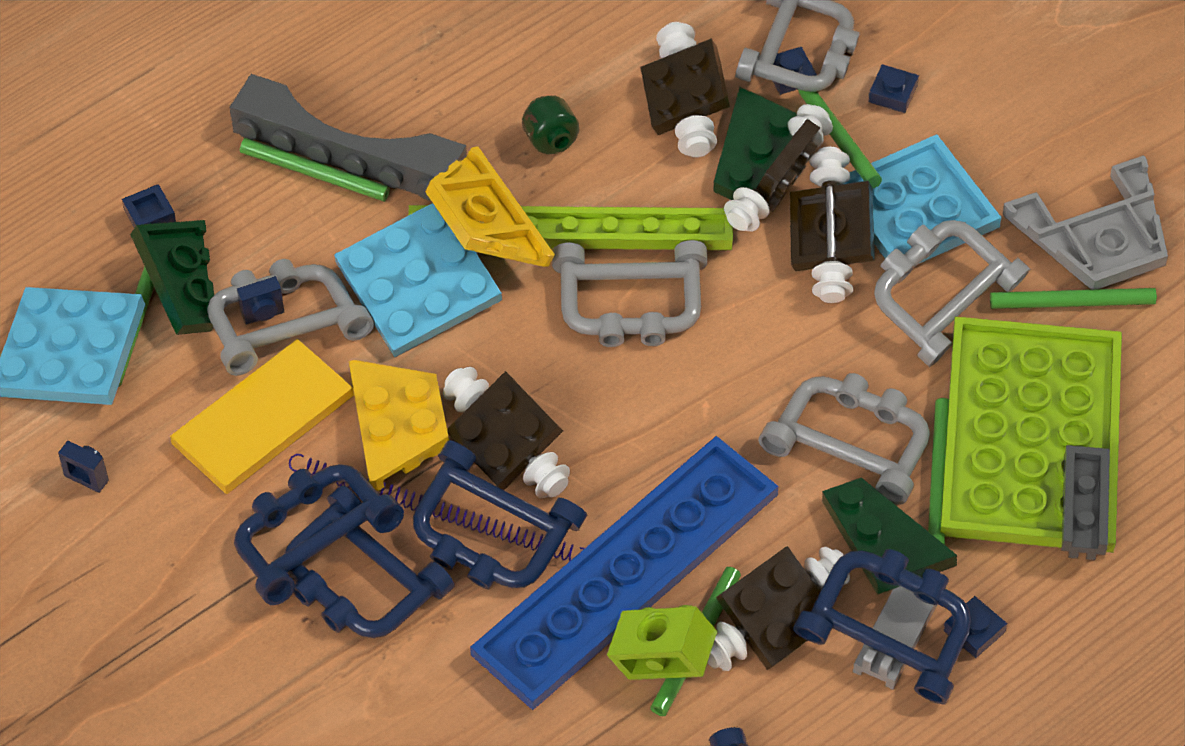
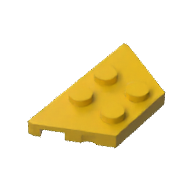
[425,146,555,267]
[349,360,449,491]

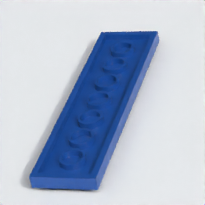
[470,436,779,710]

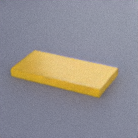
[170,339,354,495]

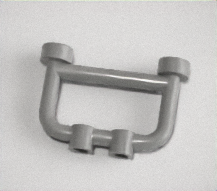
[735,0,860,92]
[874,220,1031,367]
[552,240,708,347]
[207,259,374,376]
[758,373,930,505]

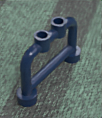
[413,440,588,589]
[234,464,404,605]
[285,485,455,638]
[793,549,972,704]

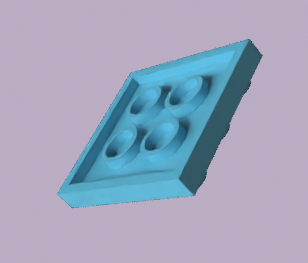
[844,134,1002,264]
[334,203,502,358]
[0,287,145,405]

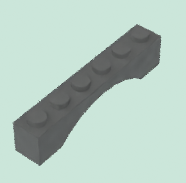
[230,74,467,201]

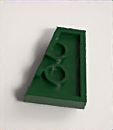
[713,87,797,200]
[130,220,214,335]
[822,477,957,595]

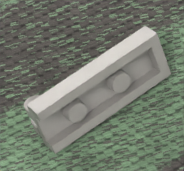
[853,586,937,690]

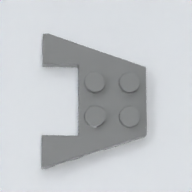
[1003,155,1168,290]

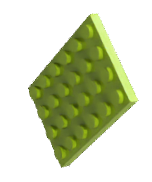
[940,316,1122,553]

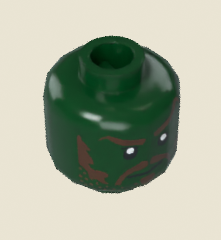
[522,96,580,154]

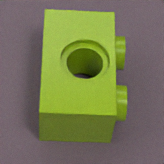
[607,605,717,680]

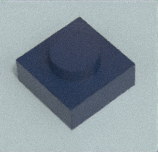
[773,46,817,95]
[868,64,919,113]
[122,184,176,228]
[237,276,285,325]
[58,440,109,493]
[943,596,1007,658]

